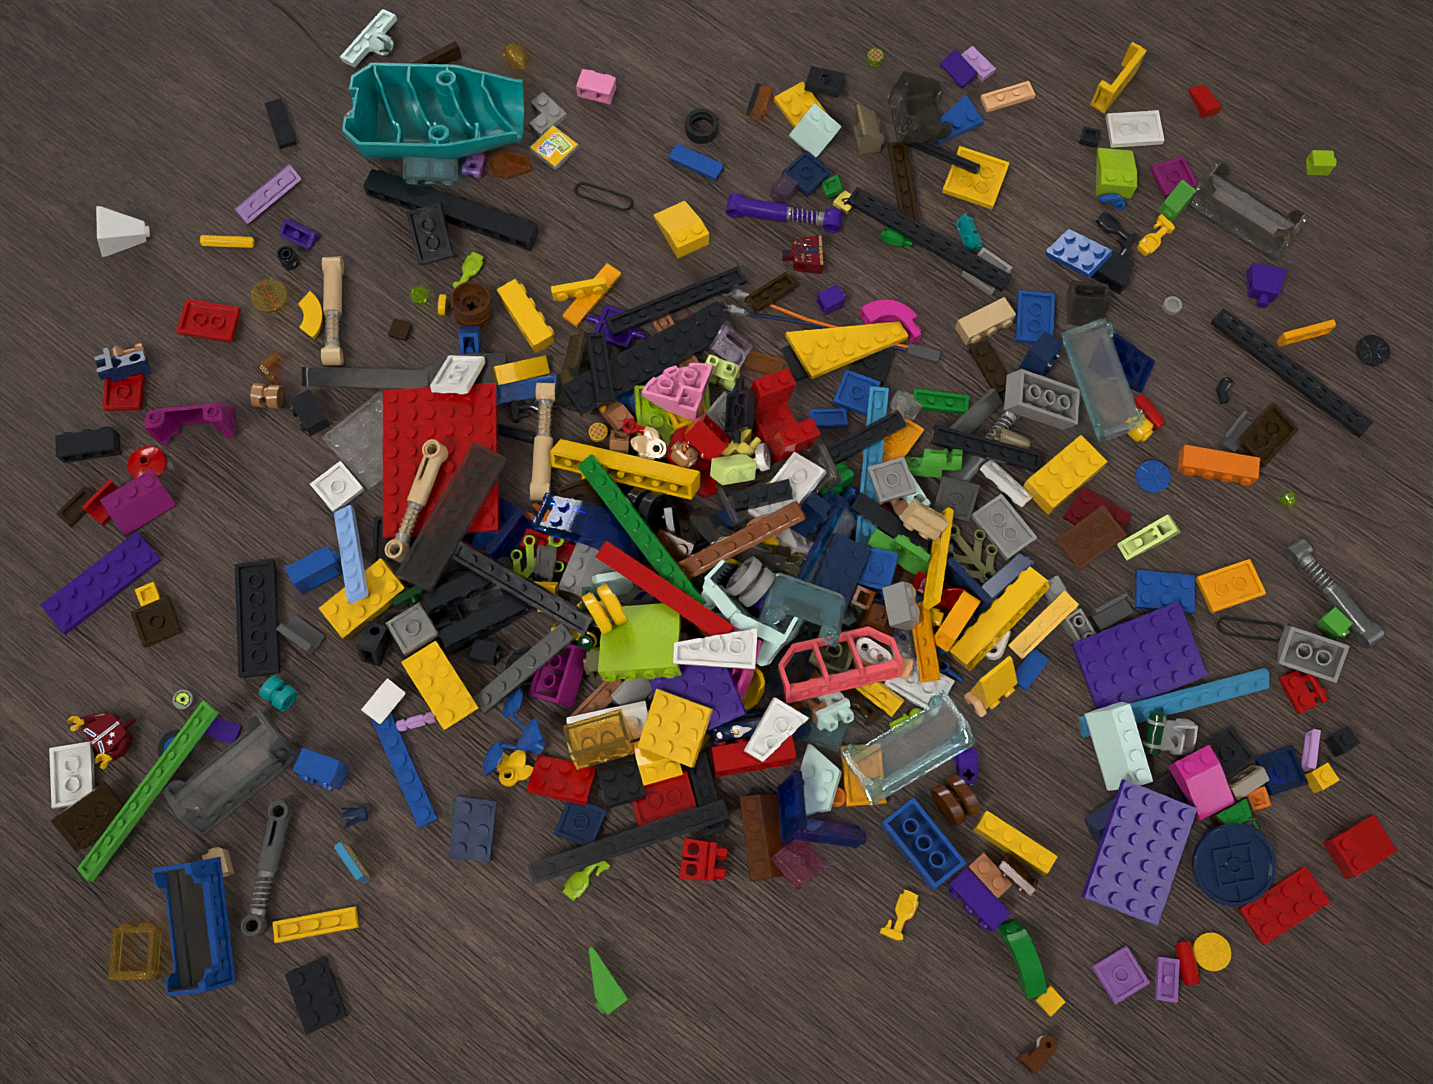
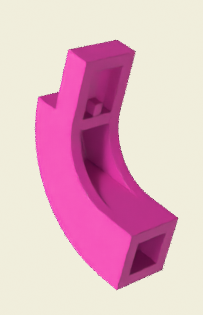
[859,300,921,344]

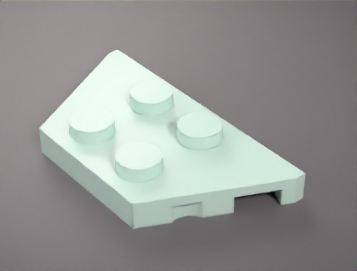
[786,743,842,820]

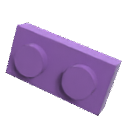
[1154,957,1180,1003]

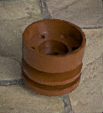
[451,281,492,329]

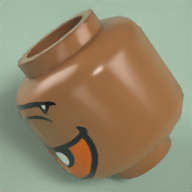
[671,441,699,469]

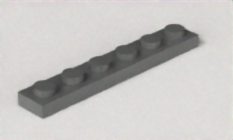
[473,623,576,713]

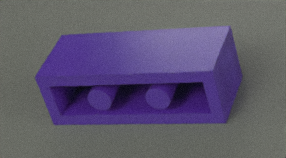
[947,867,1011,932]

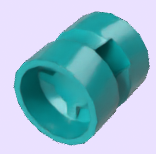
[259,675,298,712]

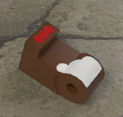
[1016,1035,1058,1074]

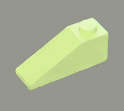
[1117,514,1181,560]

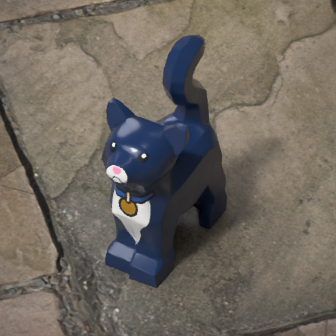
[706,710,763,745]

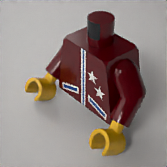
[67,712,136,769]

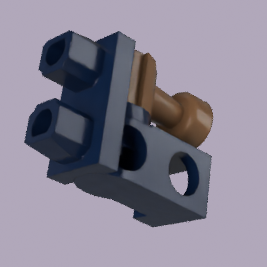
[94,342,151,383]

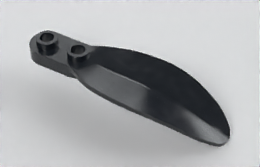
[764,612,837,701]

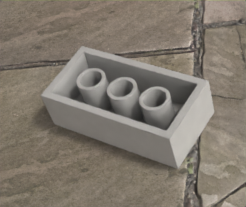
[1004,369,1080,430]

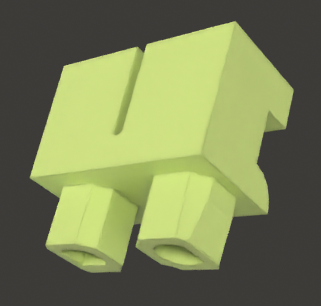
[705,355,740,391]

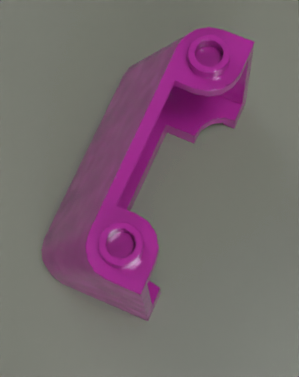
[145,401,236,445]

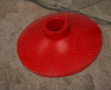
[128,446,166,479]
[933,588,970,615]

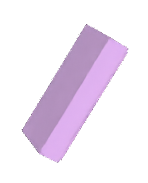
[1301,729,1321,772]

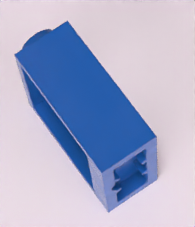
[285,546,343,595]

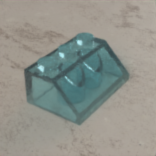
[401,157,458,186]

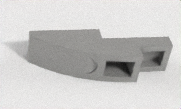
[1045,575,1096,642]

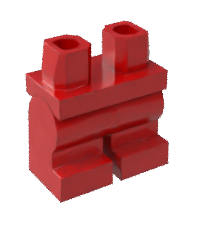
[679,838,727,882]

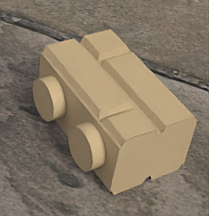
[901,498,948,541]

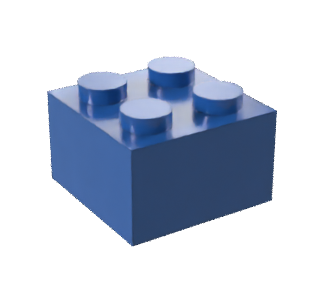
[293,748,349,792]

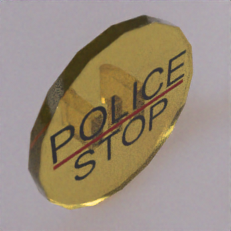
[250,279,288,313]

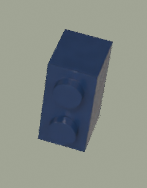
[791,492,831,538]

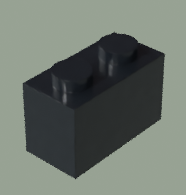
[289,389,331,436]

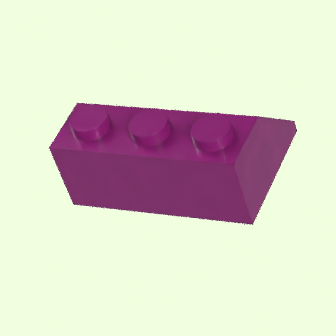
[100,469,177,536]
[529,644,590,708]

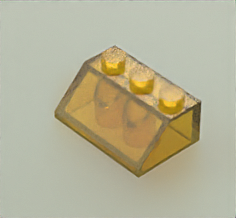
[563,709,635,770]

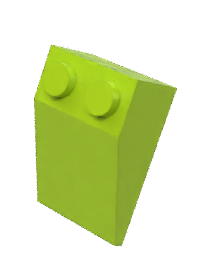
[1096,148,1137,198]

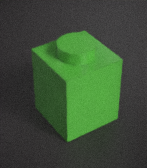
[1315,607,1353,640]

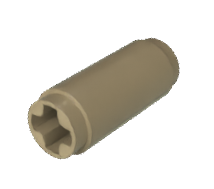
[993,427,1030,449]

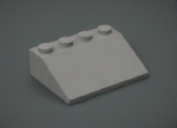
[558,519,641,602]

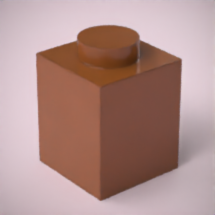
[849,585,876,610]

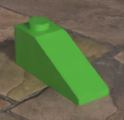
[589,947,629,1015]

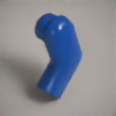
[1100,193,1125,210]

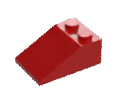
[1322,815,1397,879]

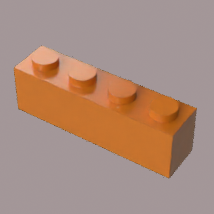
[1177,445,1260,486]

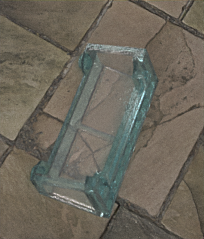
[1061,318,1145,444]
[840,690,975,806]

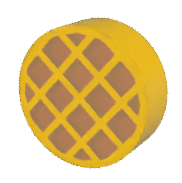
[589,423,608,443]

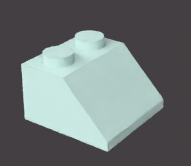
[789,103,842,158]

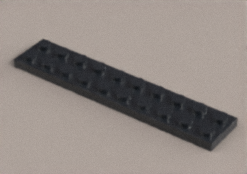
[562,301,737,418]

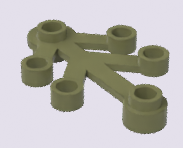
[946,524,998,585]

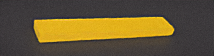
[923,507,954,610]

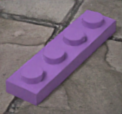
[234,164,301,224]

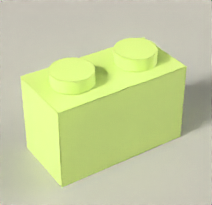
[710,453,757,485]

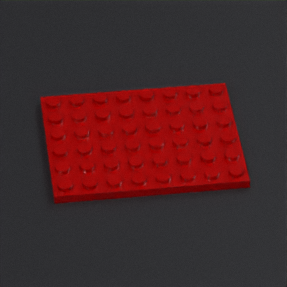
[383,383,499,539]

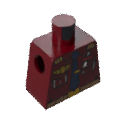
[782,235,824,274]

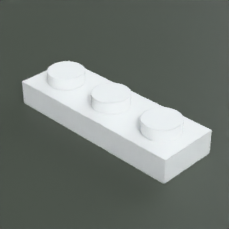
[980,460,1033,507]

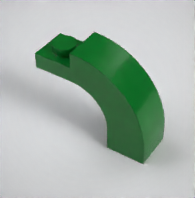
[998,920,1047,1000]

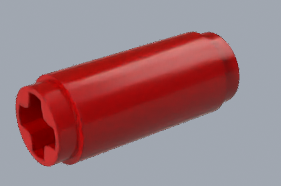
[1132,394,1166,431]
[1175,941,1200,986]

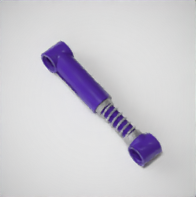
[726,193,843,233]

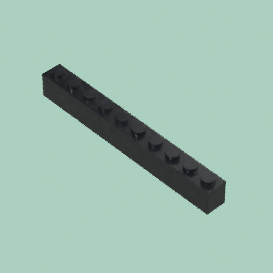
[363,169,539,251]

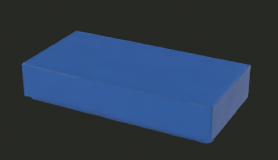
[809,408,848,429]
[1015,649,1049,691]

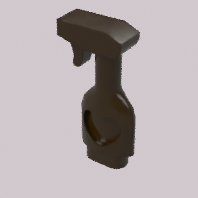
[840,688,885,727]

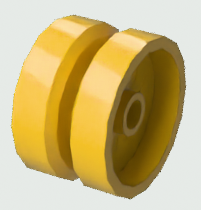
[581,583,628,635]

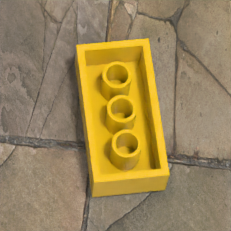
[1023,435,1108,515]
[319,558,409,640]
[401,641,479,730]

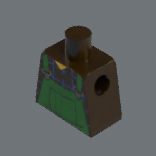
[1209,798,1260,831]

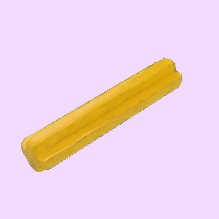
[200,235,255,248]

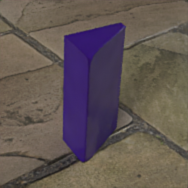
[940,49,977,88]
[279,219,321,251]

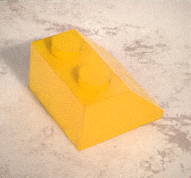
[632,741,683,785]

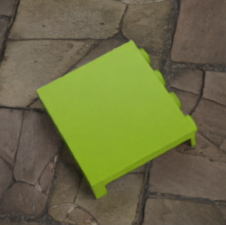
[598,603,684,682]

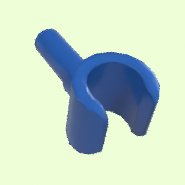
[939,661,964,682]

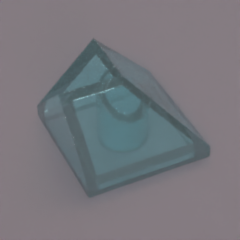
[801,710,848,752]

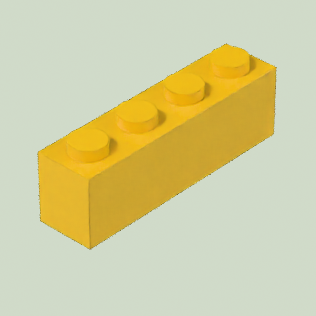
[496,279,555,354]
[972,811,1058,876]

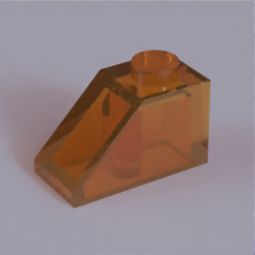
[489,149,533,179]

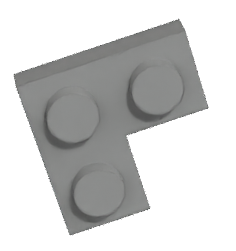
[529,92,567,137]

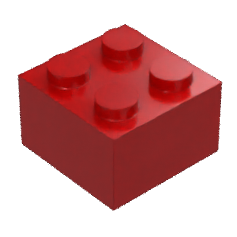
[684,411,730,462]

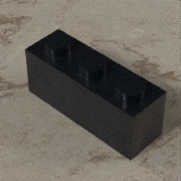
[55,426,121,463]

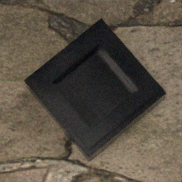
[1079,126,1101,148]

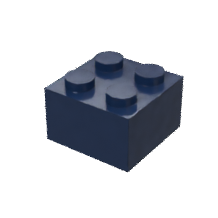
[1017,331,1064,377]

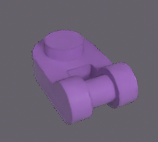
[462,152,486,178]

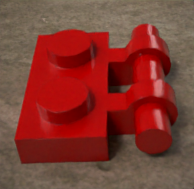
[1278,670,1329,715]

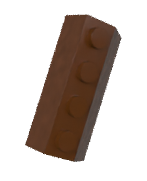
[739,794,791,882]

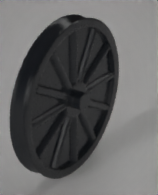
[1356,335,1390,366]

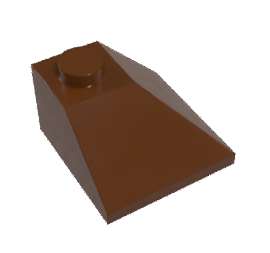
[854,603,895,649]

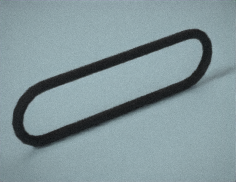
[574,182,633,211]
[1217,617,1284,642]

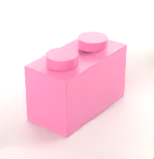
[576,69,617,105]

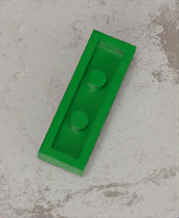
[911,389,969,415]

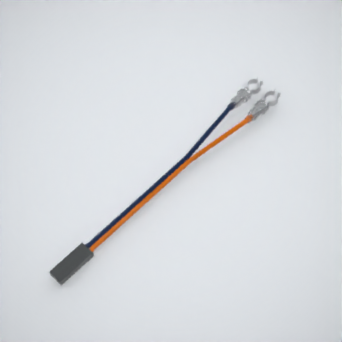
[718,288,941,364]

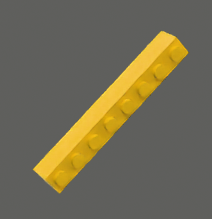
[550,439,700,500]

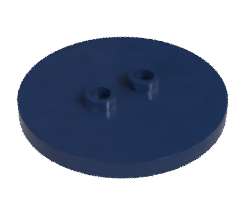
[1192,823,1276,906]

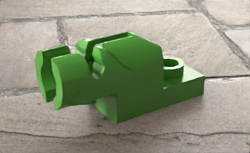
[905,449,963,478]

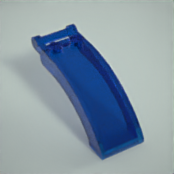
[530,492,647,566]

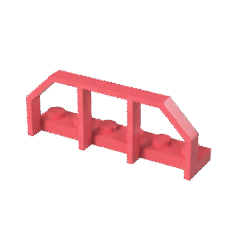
[778,627,903,704]

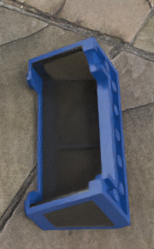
[152,857,236,997]

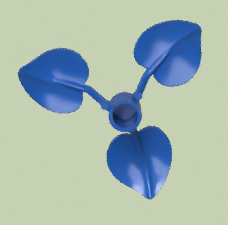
[483,687,545,777]

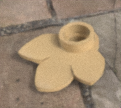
[630,427,667,460]

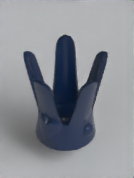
[340,805,372,828]

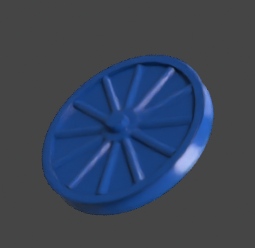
[1135,460,1170,493]

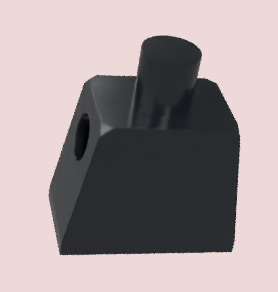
[1091,249,1134,295]
[356,616,391,667]

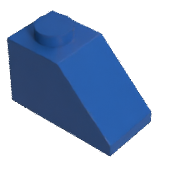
[459,326,481,354]

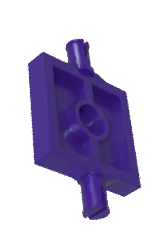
[586,305,647,350]

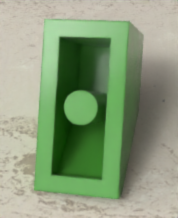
[1158,180,1196,222]

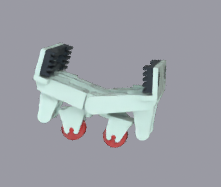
[701,559,807,666]

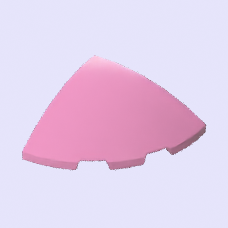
[642,363,713,420]

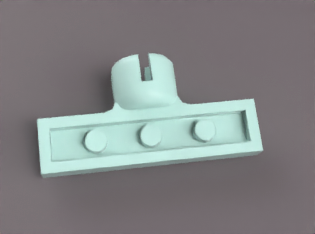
[340,9,397,68]

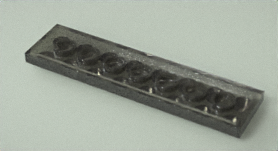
[395,442,508,593]

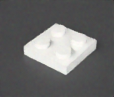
[310,461,364,513]

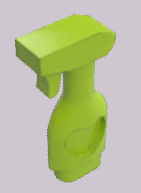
[453,252,484,289]
[562,861,611,901]

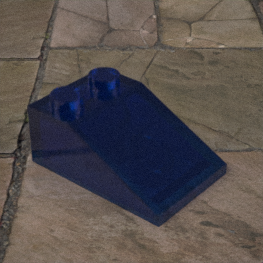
[1088,332,1155,393]

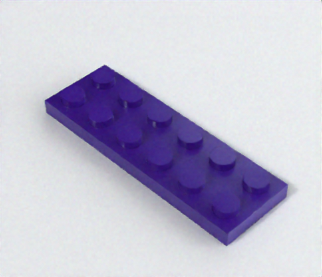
[41,531,162,635]

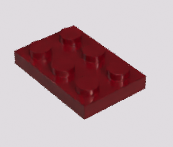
[1062,486,1132,548]

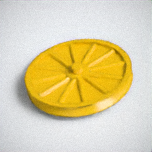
[1193,933,1231,971]

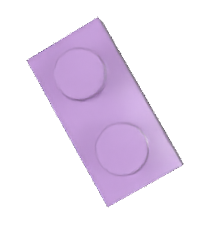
[961,46,996,82]

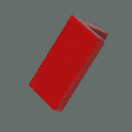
[82,480,119,526]

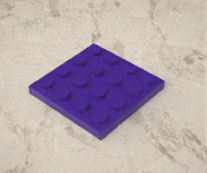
[648,664,747,732]

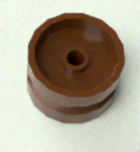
[930,774,980,827]

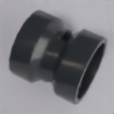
[277,245,299,270]

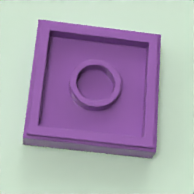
[1091,945,1150,1004]

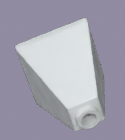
[96,206,150,257]

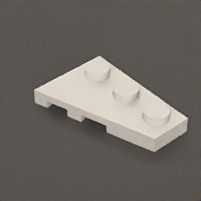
[744,698,809,762]

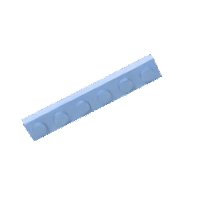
[334,505,369,604]

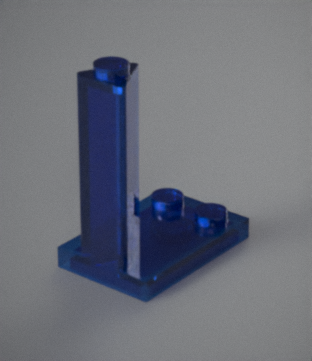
[484,496,534,560]
[777,770,866,848]

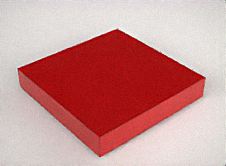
[102,373,145,411]

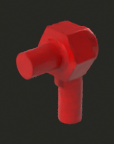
[622,418,645,436]

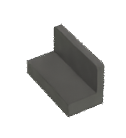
[1217,409,1252,453]
[1089,592,1134,632]
[276,615,325,656]

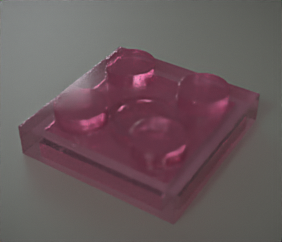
[771,835,825,890]

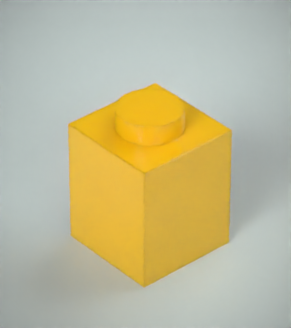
[1303,763,1339,793]

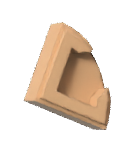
[964,692,987,717]

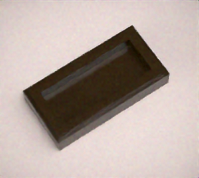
[56,486,94,527]

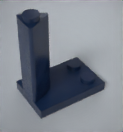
[943,554,1035,617]

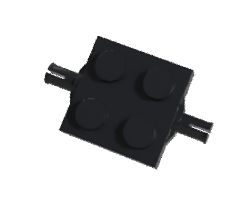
[724,378,755,444]

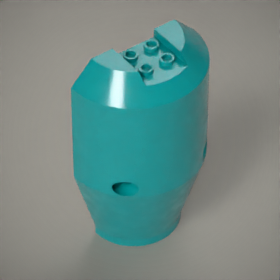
[342,63,524,161]

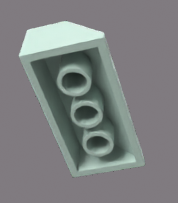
[1084,702,1153,791]

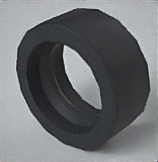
[685,108,718,144]

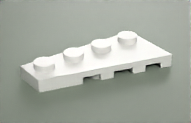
[673,628,758,669]

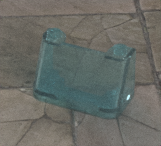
[759,573,846,647]

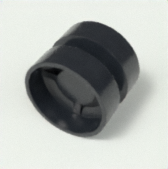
[626,487,673,534]

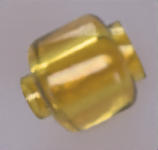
[503,42,529,70]

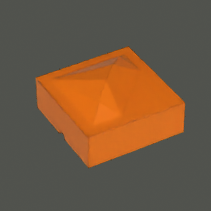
[1245,786,1272,811]

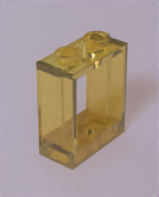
[108,923,162,981]

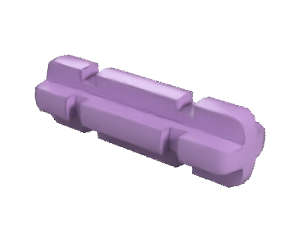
[396,711,436,732]

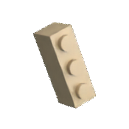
[955,297,1016,346]

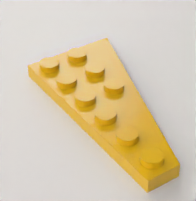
[785,321,909,379]

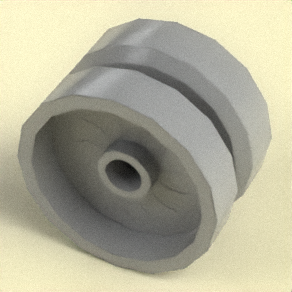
[725,556,775,607]

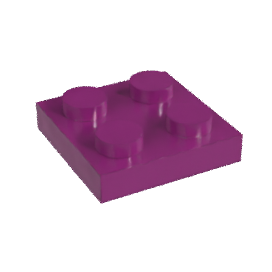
[1150,156,1198,198]

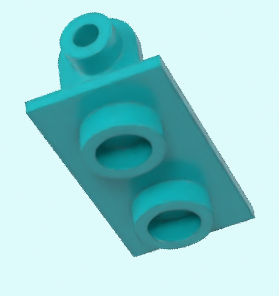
[955,213,983,252]

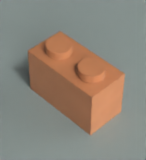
[967,853,1012,898]

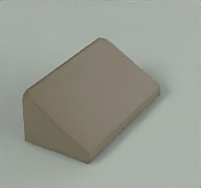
[1227,764,1269,800]

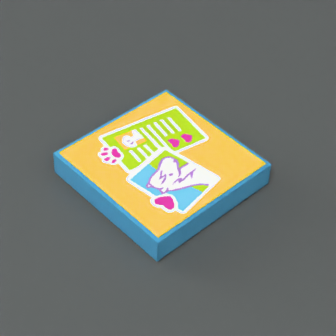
[334,842,372,884]

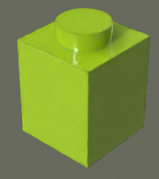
[1306,150,1337,176]

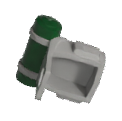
[1143,710,1198,756]

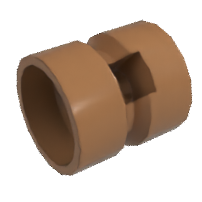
[250,383,284,409]

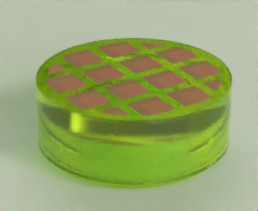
[866,48,884,66]

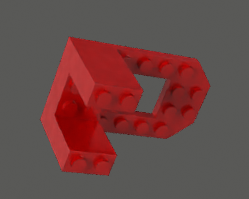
[665,368,821,498]

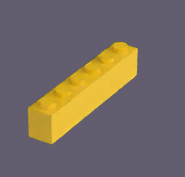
[949,567,1050,671]

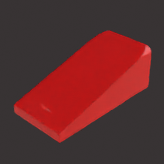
[1188,84,1221,118]

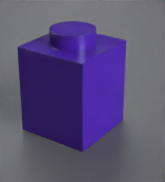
[816,285,846,316]

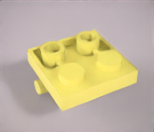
[721,429,762,457]

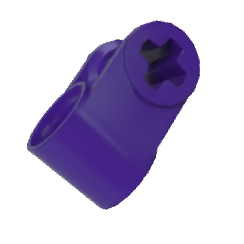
[954,748,978,787]

